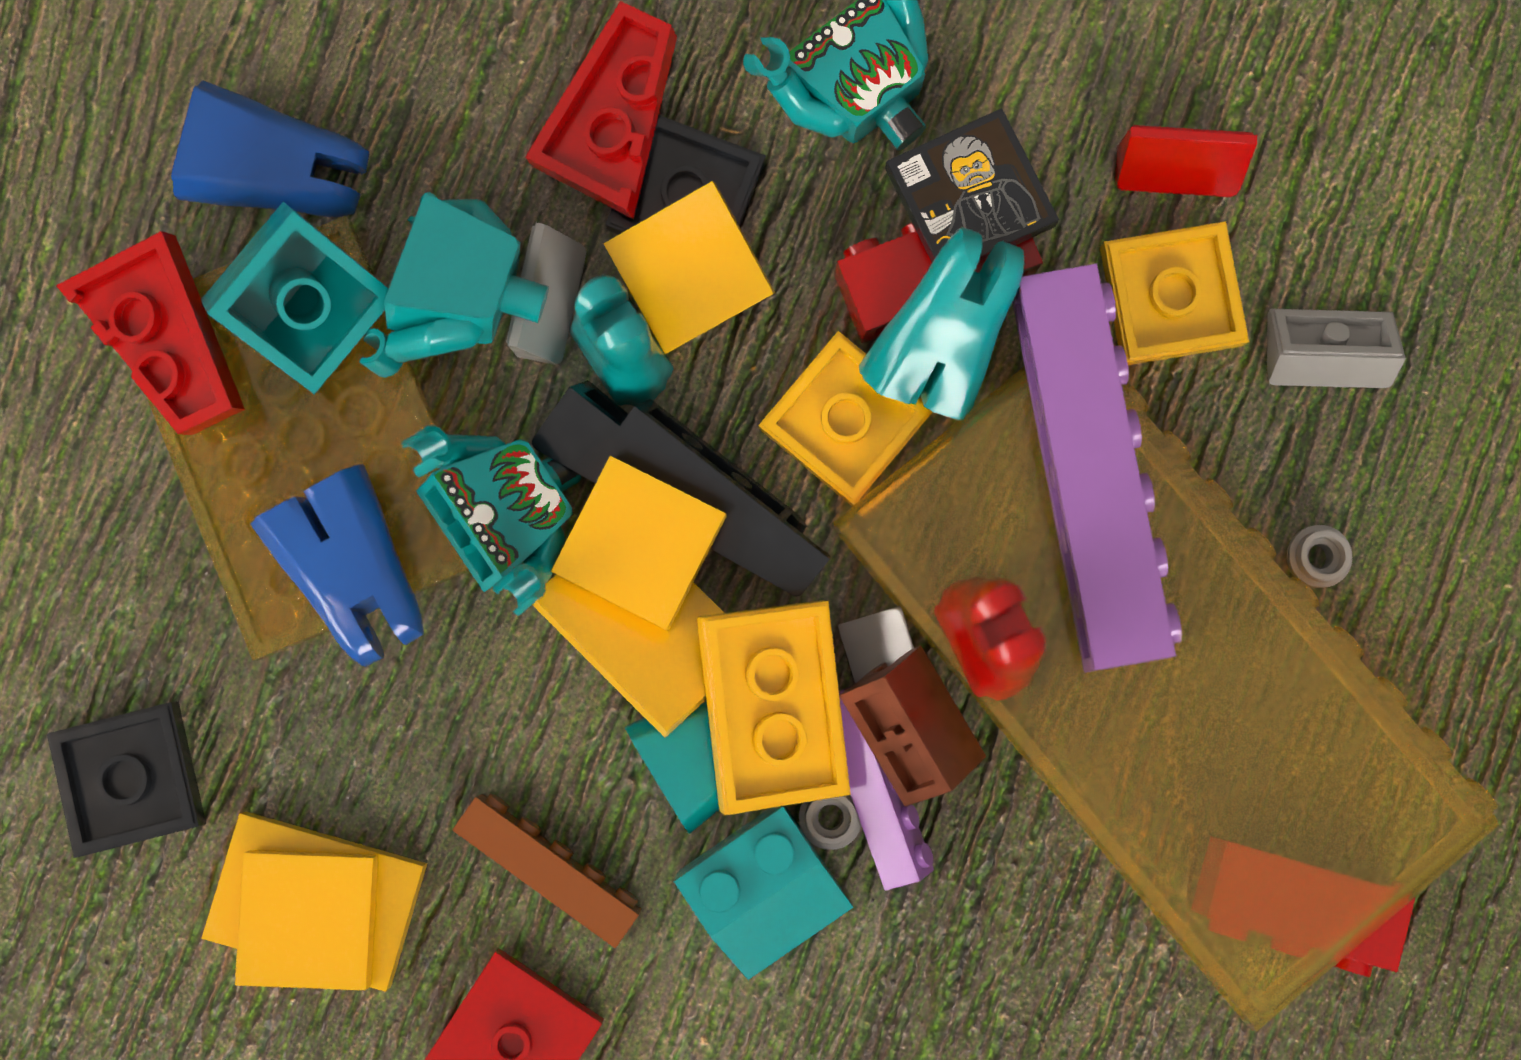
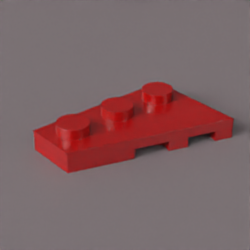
[525,1,677,219]
[56,231,245,436]

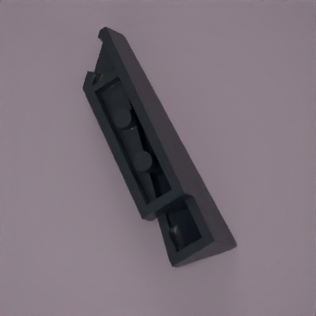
[532,380,831,596]

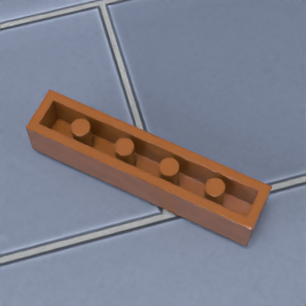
[452,793,642,949]

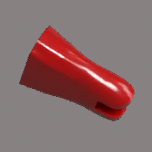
[934,577,1046,701]

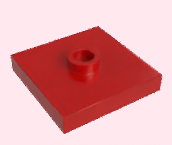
[425,948,604,1060]

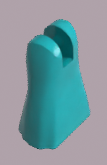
[859,227,1024,421]
[570,275,674,406]
[625,700,719,834]

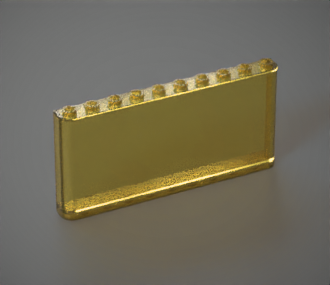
[832,366,1498,1032]

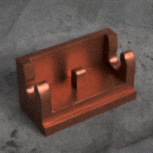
[839,646,986,806]

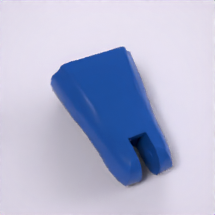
[171,80,370,217]
[250,464,424,667]

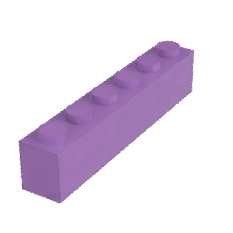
[1012,264,1182,673]

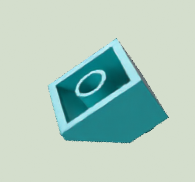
[201,201,389,394]
[674,805,853,980]

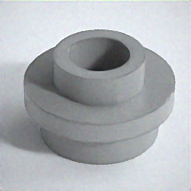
[1286,525,1352,588]
[799,795,861,850]

